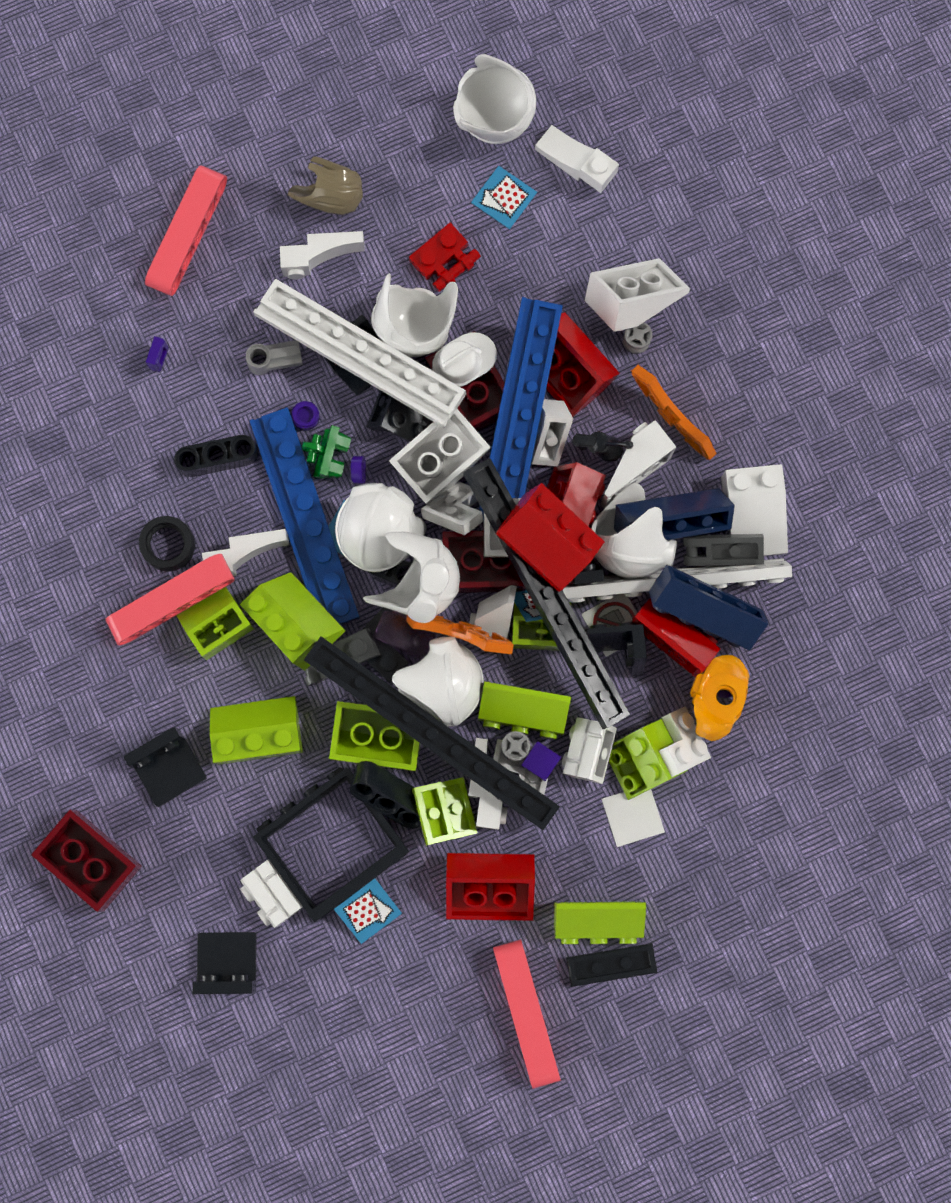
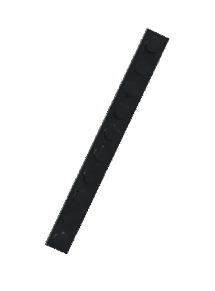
[463,458,630,729]
[304,636,560,830]

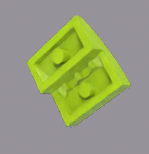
[412,777,477,846]

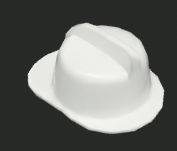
[432,332,497,387]

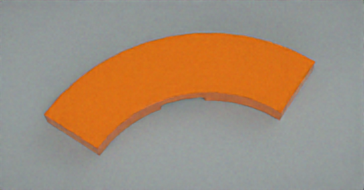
[631,365,716,460]
[406,615,514,654]

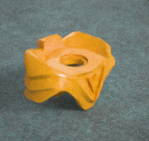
[690,655,750,741]

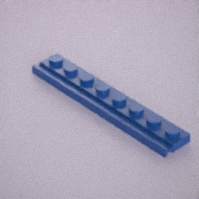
[479,297,563,523]
[249,407,360,625]

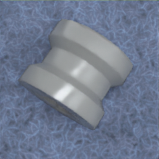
[623,322,652,354]
[501,731,530,762]

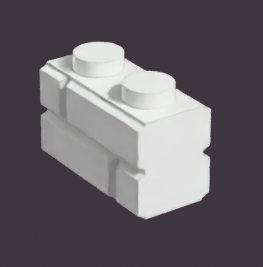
[562,717,617,784]
[240,859,303,928]

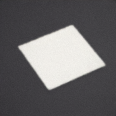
[602,789,665,847]

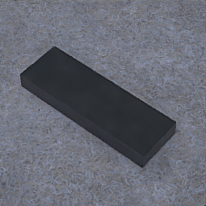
[566,943,658,987]

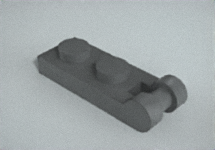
[683,534,764,566]
[304,628,380,686]

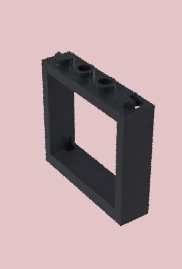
[253,767,410,923]

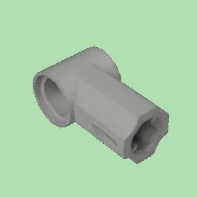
[246,340,303,375]

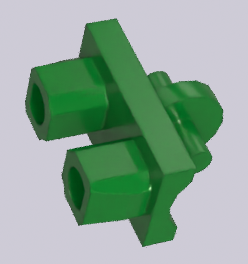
[302,425,351,479]

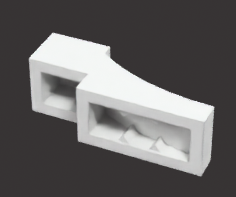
[535,125,619,193]
[280,231,365,280]
[202,529,290,576]
[468,738,508,830]

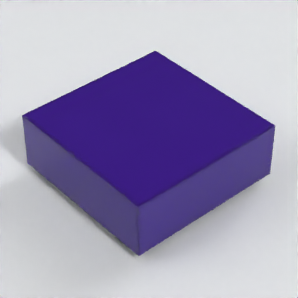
[146,336,169,372]
[521,741,561,781]

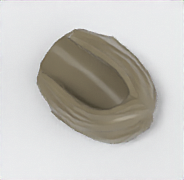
[287,156,363,215]

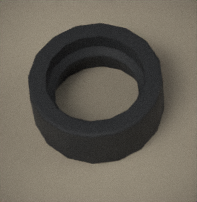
[139,516,195,572]

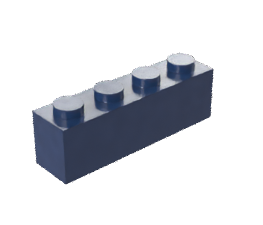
[614,488,735,540]
[649,565,769,651]

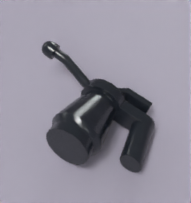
[572,431,634,462]

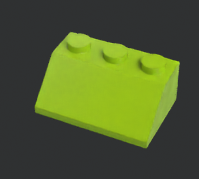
[240,572,346,671]
[478,681,571,739]
[210,696,303,765]
[329,701,421,771]
[554,901,646,944]

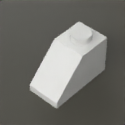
[531,399,573,466]
[469,585,517,638]

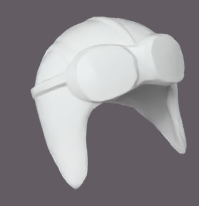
[453,54,536,144]
[371,273,458,358]
[335,483,427,572]
[591,483,677,578]
[363,532,460,623]
[392,636,484,727]

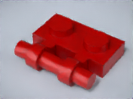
[409,222,481,292]

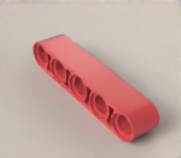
[145,165,227,296]
[105,554,235,646]
[493,939,561,1089]

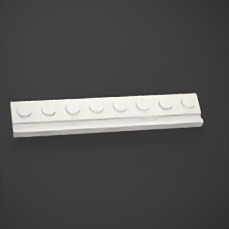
[253,279,466,428]
[563,558,792,602]

